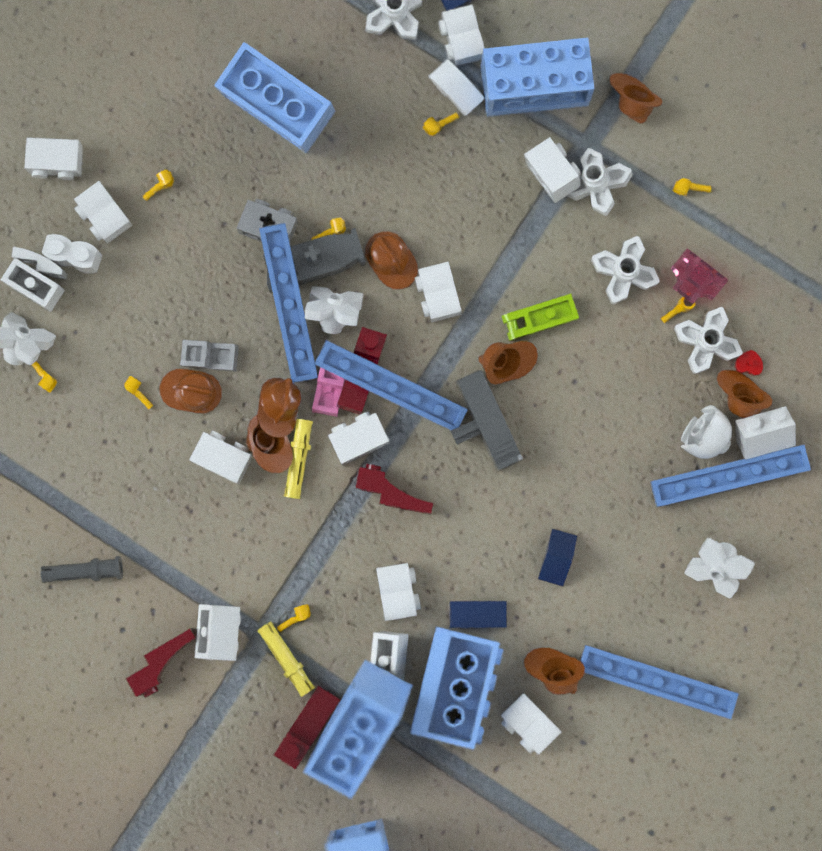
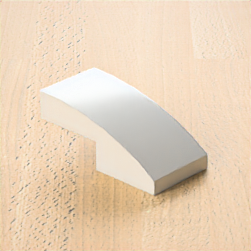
[428,59,485,116]
[12,247,67,279]

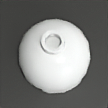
[681,405,732,459]

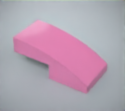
[312,367,345,417]

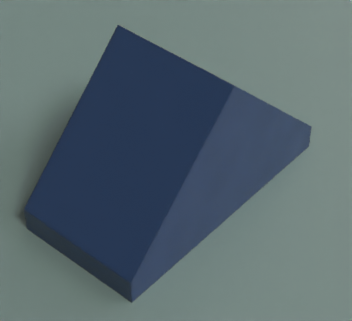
[538,529,577,587]

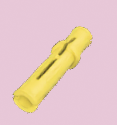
[284,419,313,499]
[257,622,315,697]

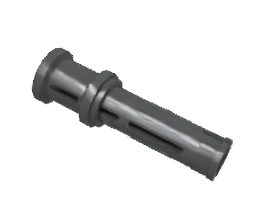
[40,556,123,583]

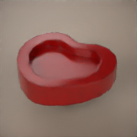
[735,350,763,376]

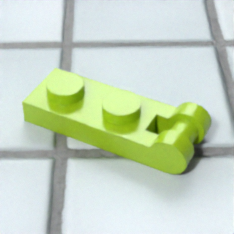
[501,294,579,341]

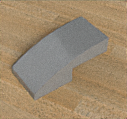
[180,340,239,372]

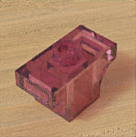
[671,248,728,304]

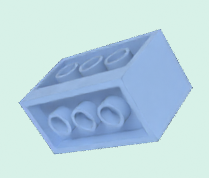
[481,38,594,117]
[214,42,335,153]
[411,627,503,749]
[303,660,412,799]
[326,819,390,851]

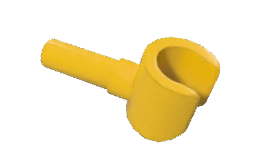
[423,113,459,136]
[142,170,174,201]
[673,178,711,196]
[311,218,346,240]
[660,294,696,323]
[32,361,57,393]
[124,376,153,409]
[277,604,311,632]

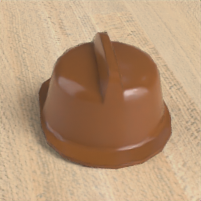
[609,73,663,124]
[365,231,418,289]
[478,341,538,385]
[160,369,222,413]
[717,370,773,418]
[258,378,301,438]
[246,415,293,473]
[524,648,585,695]

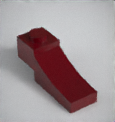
[337,327,387,415]
[355,464,433,515]
[125,628,196,698]
[273,685,341,770]

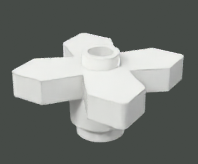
[366,0,422,40]
[567,148,633,216]
[591,236,660,304]
[305,286,363,334]
[674,307,742,374]
[0,312,56,366]
[684,538,754,598]

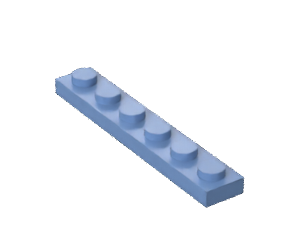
[259,223,318,383]
[315,340,468,430]
[650,445,811,507]
[580,645,739,719]

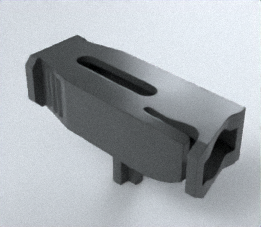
[263,228,366,293]
[450,370,523,472]

